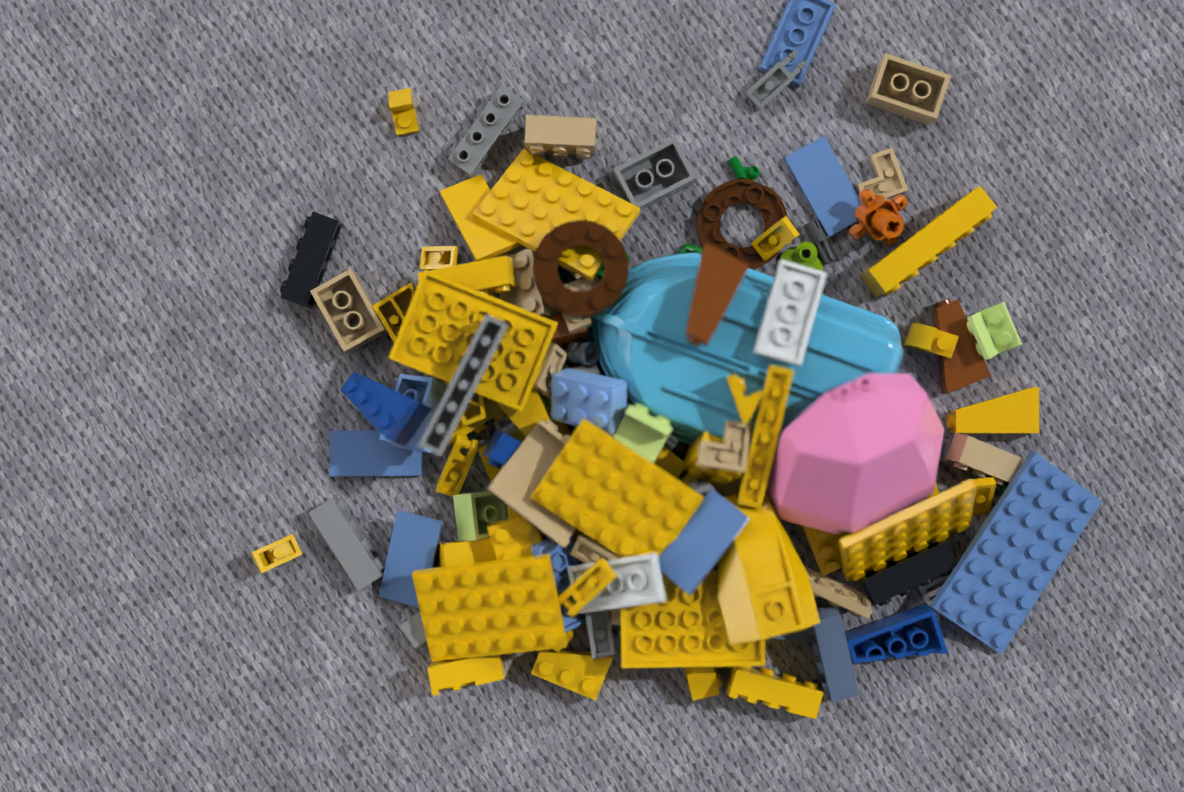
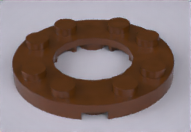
[697,179,788,270]
[533,220,629,316]

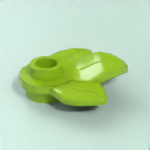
[778,241,823,272]

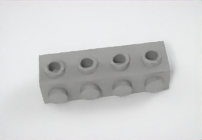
[448,85,525,178]

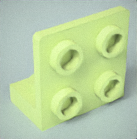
[967,302,1022,360]

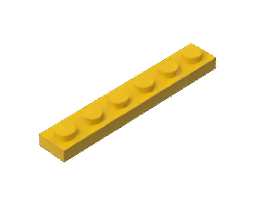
[737,364,794,509]

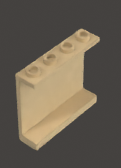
[487,420,576,548]

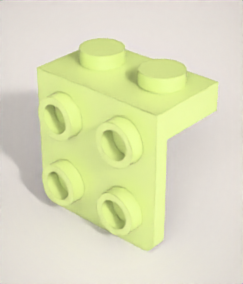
[613,403,673,463]

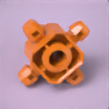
[849,189,908,246]

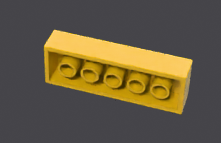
[860,186,997,297]

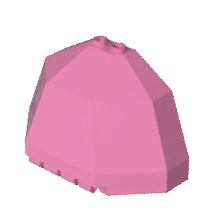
[765,373,944,534]

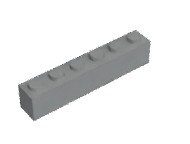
[419,314,508,456]

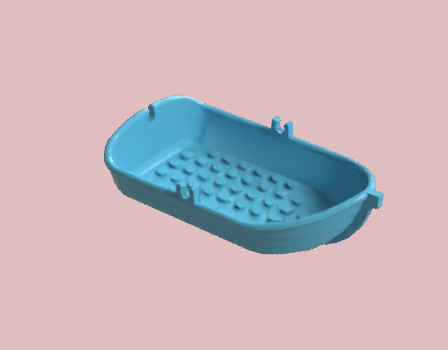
[587,253,903,453]

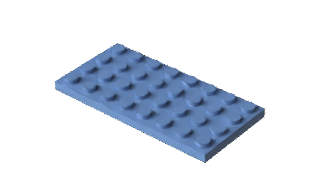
[929,451,1102,655]

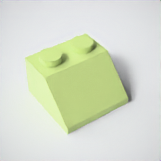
[453,490,508,541]

